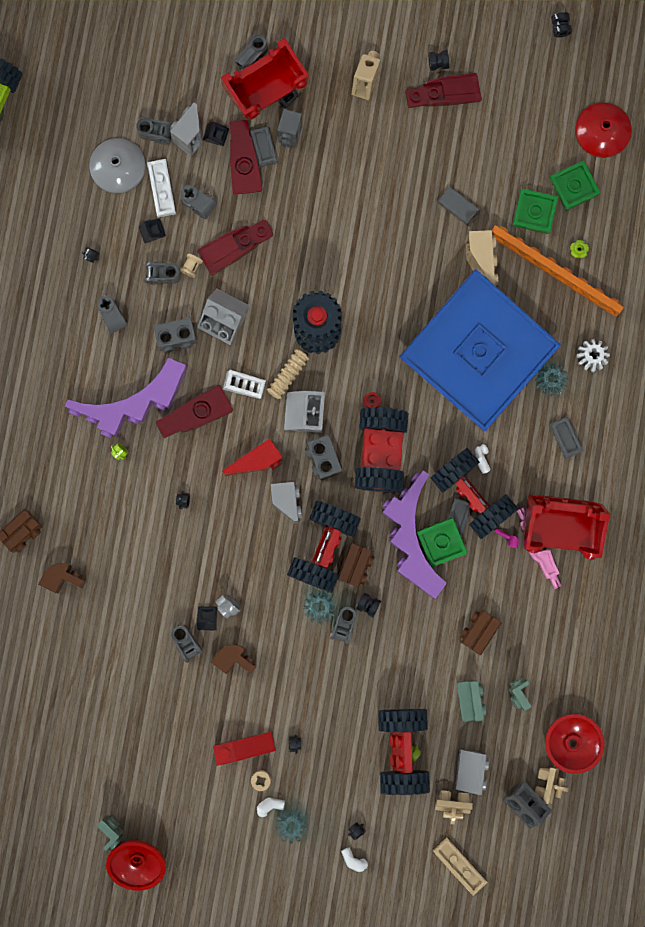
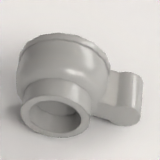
[215,594,241,619]

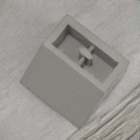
[170,103,203,157]
[197,288,250,345]
[284,391,325,433]
[271,482,302,524]
[454,748,489,795]

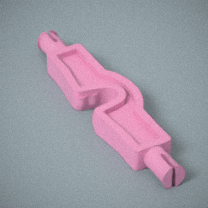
[517,508,562,589]

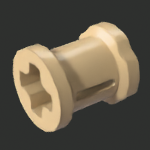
[180,253,203,278]

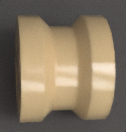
[251,770,271,791]

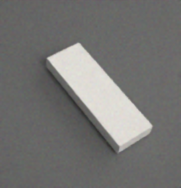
[147,159,176,218]

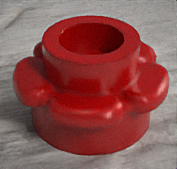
[363,392,382,408]

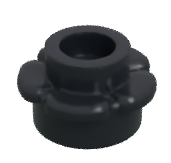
[82,247,100,263]
[176,491,190,509]
[288,735,301,754]
[348,822,366,840]

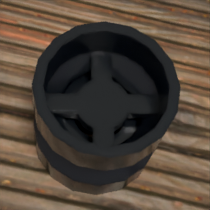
[551,12,572,38]
[428,50,450,71]
[356,592,381,618]

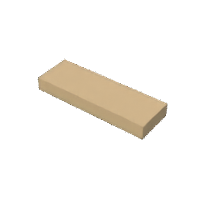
[432,837,488,896]

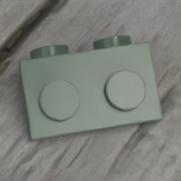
[508,678,532,711]
[457,680,486,722]
[97,815,124,851]

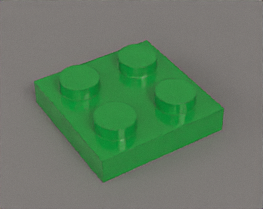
[549,160,601,211]
[513,188,558,234]
[417,517,468,567]

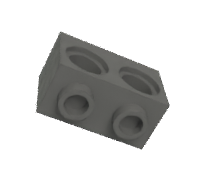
[277,109,303,148]
[154,318,197,353]
[305,435,342,480]
[503,782,552,828]

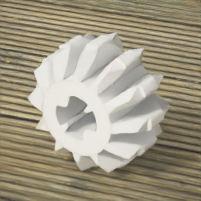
[576,339,610,372]

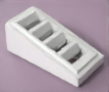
[223,370,266,399]

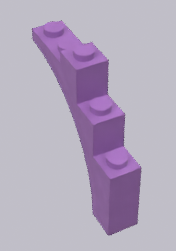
[65,358,188,438]
[382,470,447,599]

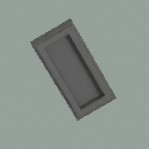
[250,126,278,167]
[438,187,479,225]
[549,417,583,459]
[447,498,471,537]

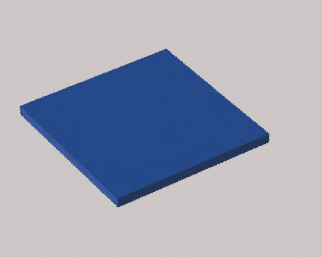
[399,269,561,432]

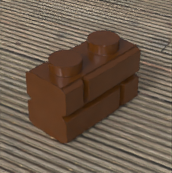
[0,509,43,553]
[337,543,375,588]
[460,610,502,655]

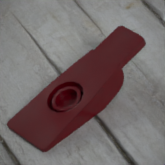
[405,73,482,108]
[229,120,263,195]
[198,220,274,275]
[156,385,233,438]

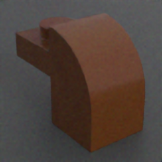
[38,563,86,594]
[211,645,256,674]

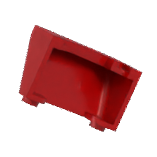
[221,38,309,119]
[524,495,610,560]

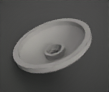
[89,138,146,194]

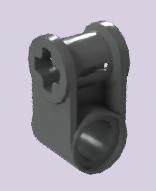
[136,118,172,144]
[181,185,217,219]
[144,262,182,284]
[97,296,128,334]
[330,606,356,645]
[171,625,203,663]

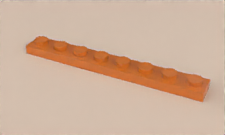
[492,225,624,317]

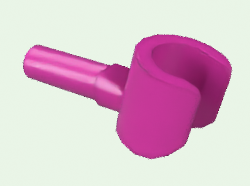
[494,528,519,548]

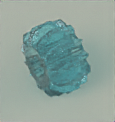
[535,363,569,396]
[303,591,336,624]
[275,809,308,844]

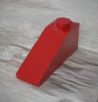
[222,438,283,476]
[213,732,276,766]

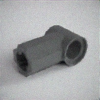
[234,34,268,70]

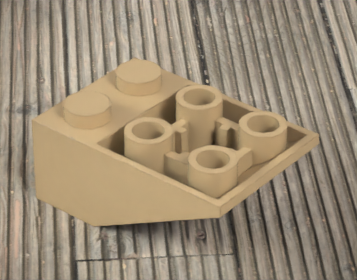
[465,230,498,286]

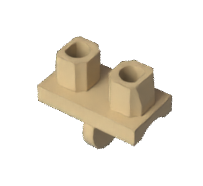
[535,767,569,804]
[435,790,473,824]

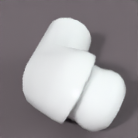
[475,444,491,474]
[257,797,285,817]
[341,847,368,872]

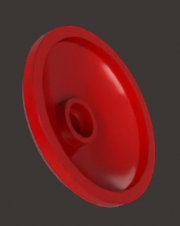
[575,102,632,158]
[545,714,605,774]
[106,840,166,891]

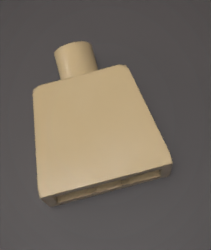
[351,51,381,100]

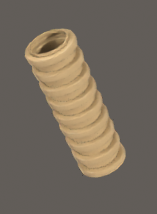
[267,349,309,400]

